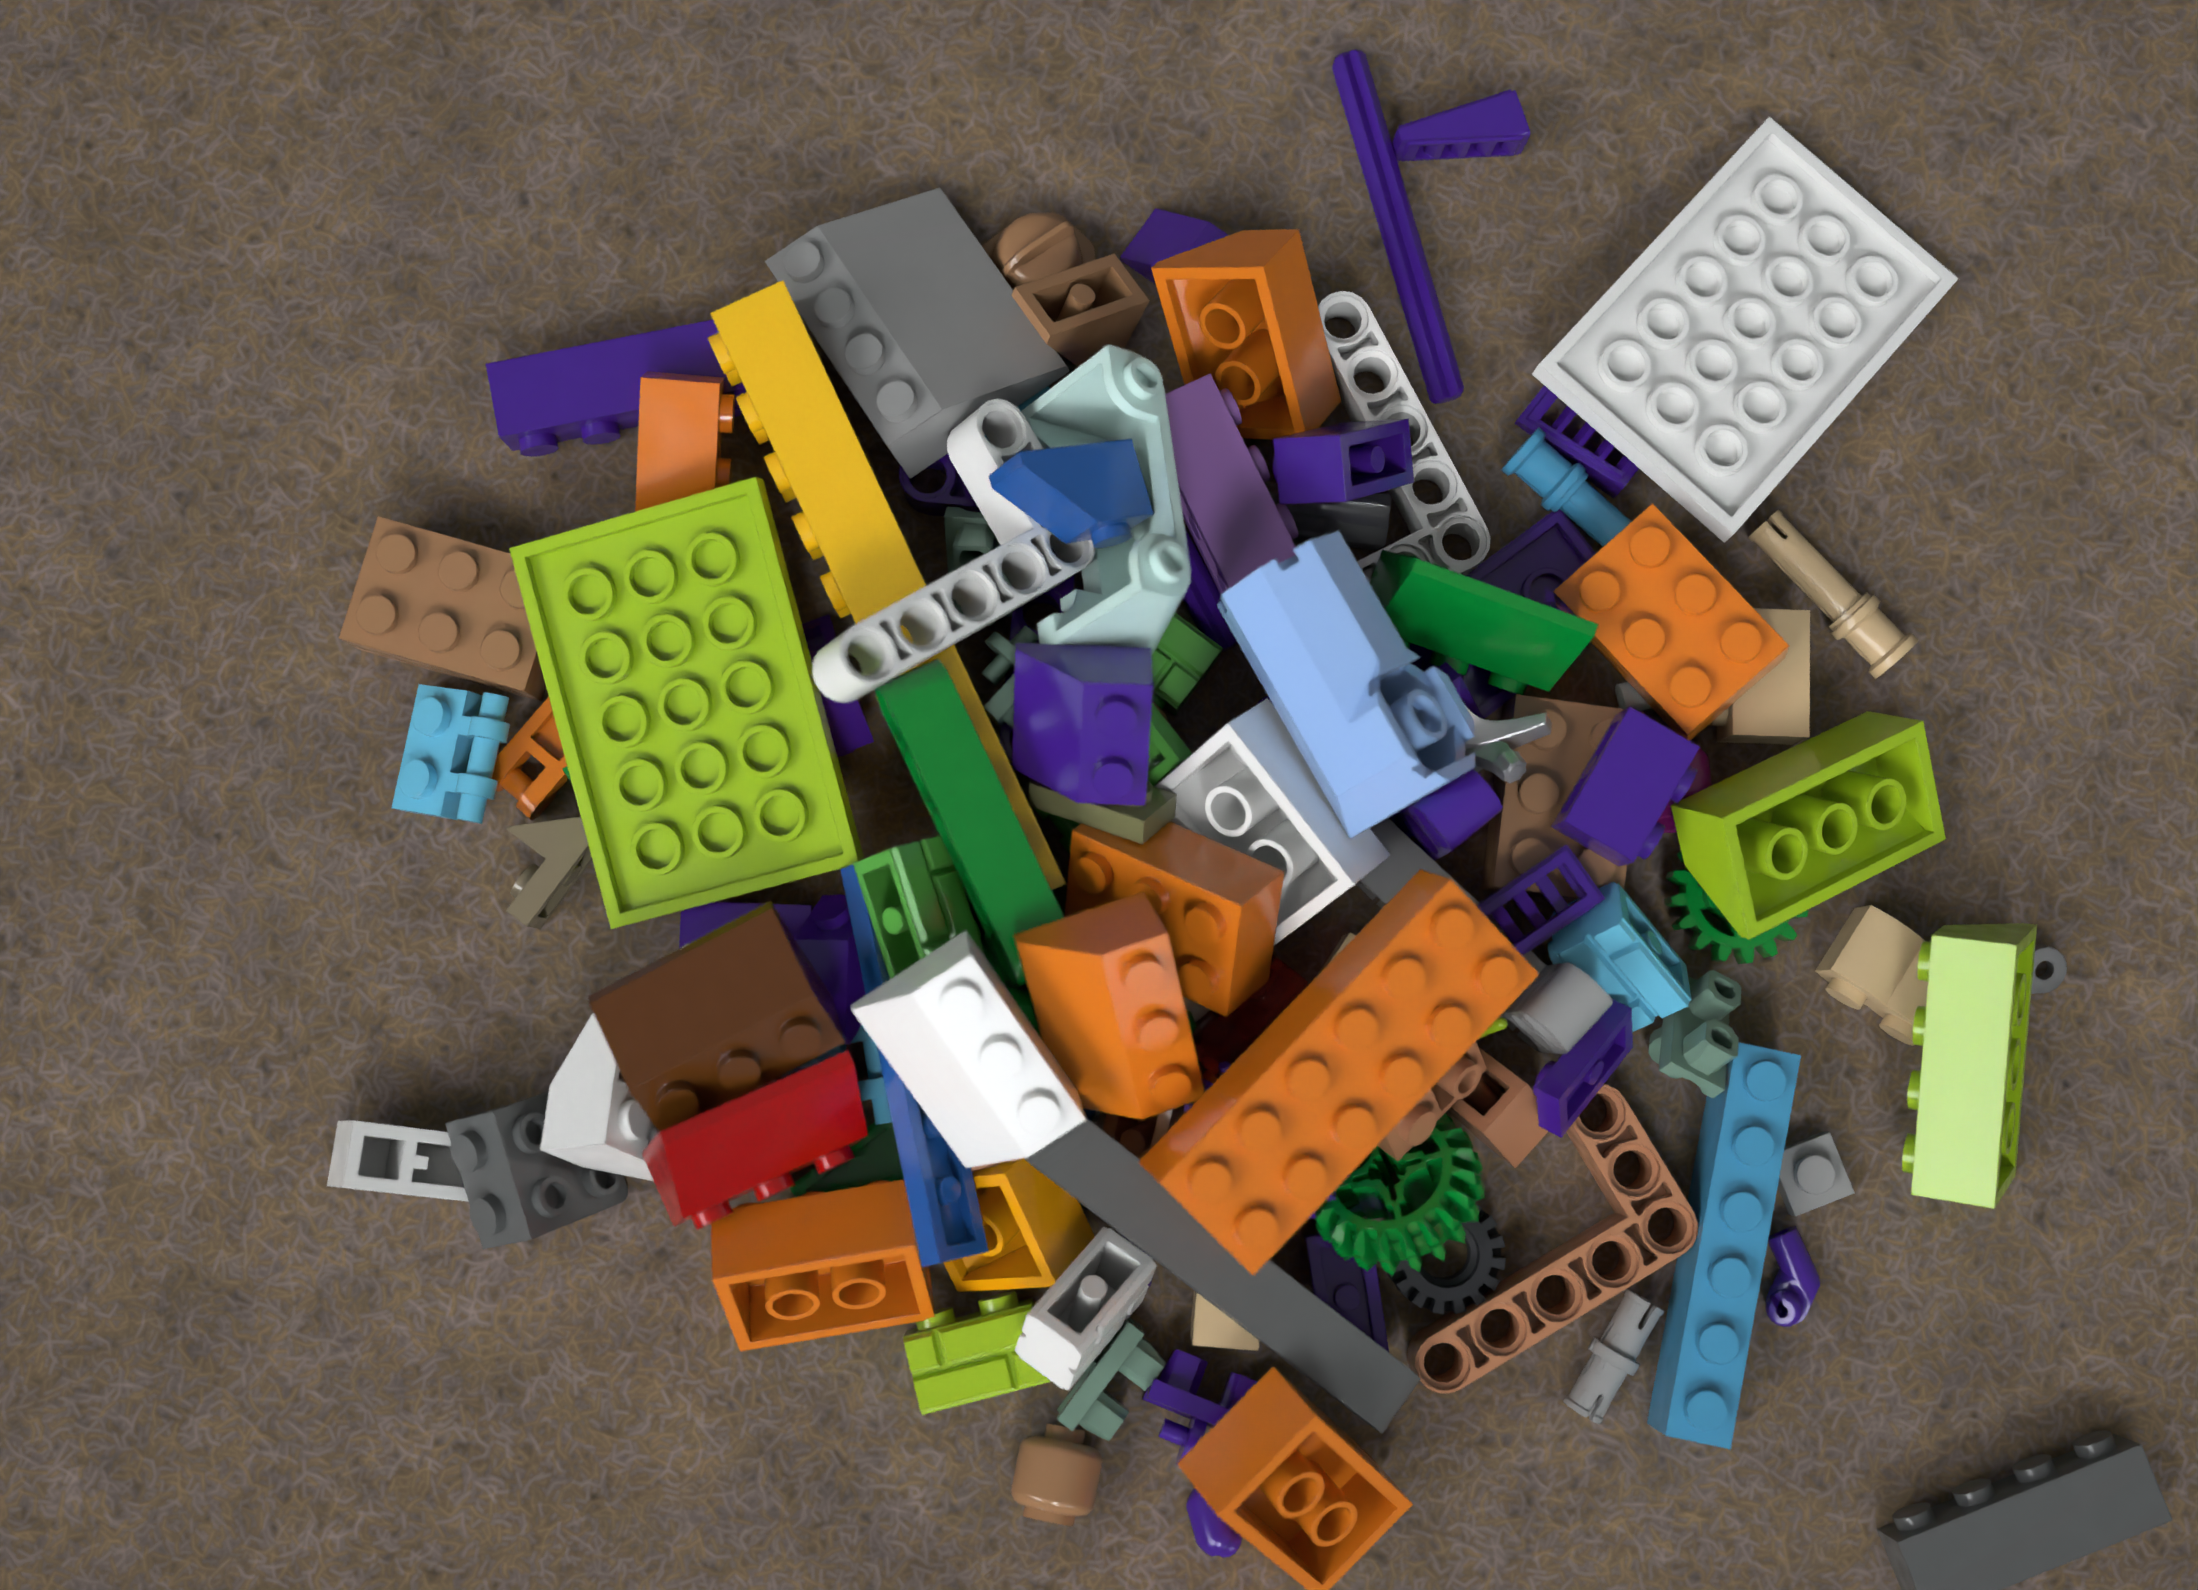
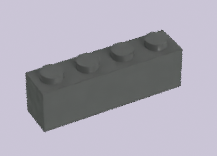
[1877,1430,2173,1590]

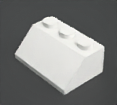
[1155,698,1391,945]
[851,930,1086,1168]

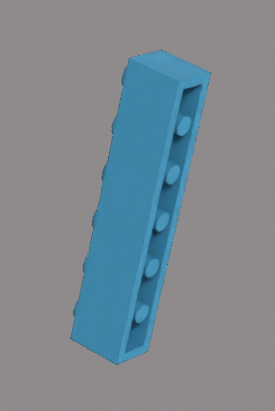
[1647,1042,1801,1450]

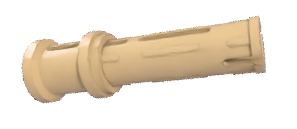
[1748,509,1919,679]

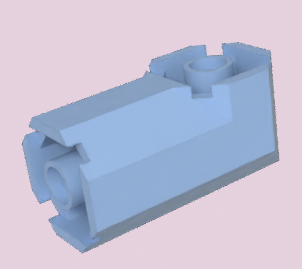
[1217,531,1475,838]

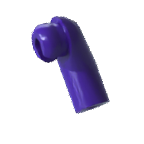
[1765,1226,1820,1327]
[1186,1487,1242,1558]

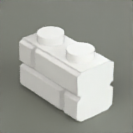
[1015,1227,1157,1391]

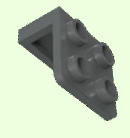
[445,1091,628,1249]

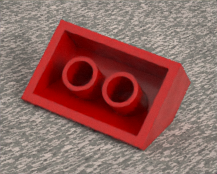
[642,1050,868,1230]

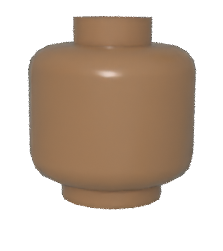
[1011,1424,1102,1527]

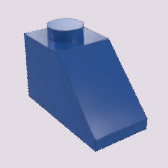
[988,439,1154,548]

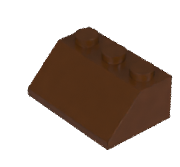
[588,901,845,1132]

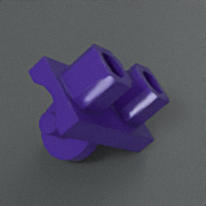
[1141,1349,1257,1466]

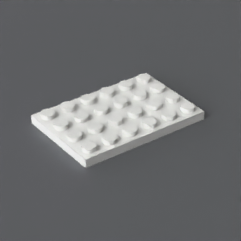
[1532,117,1958,543]

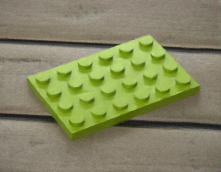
[509,477,864,929]

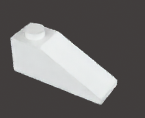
[327,1120,469,1202]

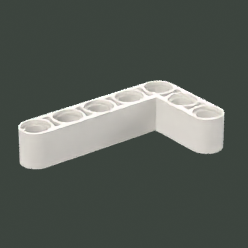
[1318,291,1491,584]
[812,399,1096,703]

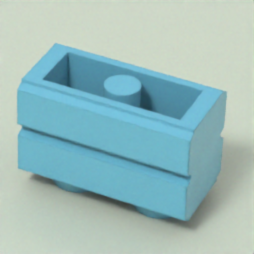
[1548,881,1692,1032]

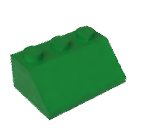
[1370,550,1599,695]

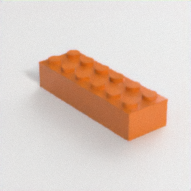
[1138,869,1539,1276]

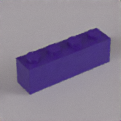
[486,320,747,457]

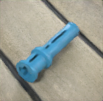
[1501,427,1632,547]

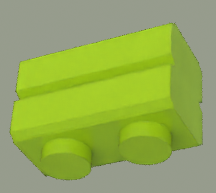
[903,1291,1050,1415]

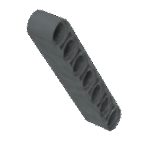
[1024,1118,1421,1434]

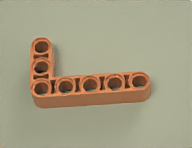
[1407,1084,1698,1394]

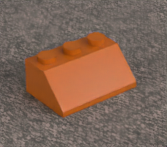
[1151,229,1341,439]
[1013,892,1205,1120]

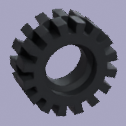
[1387,1204,1506,1314]

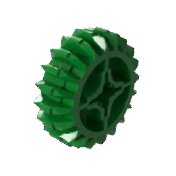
[1314,1113,1485,1276]

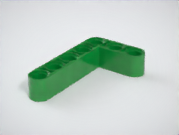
[875,659,1064,988]

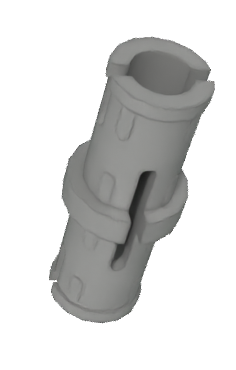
[1563,1289,1665,1425]

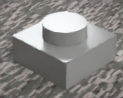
[1778,1131,1855,1216]

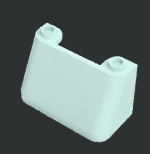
[1021,344,1191,655]

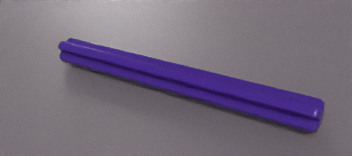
[1332,49,1464,404]

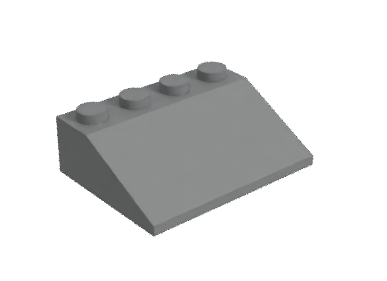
[765,188,1069,479]

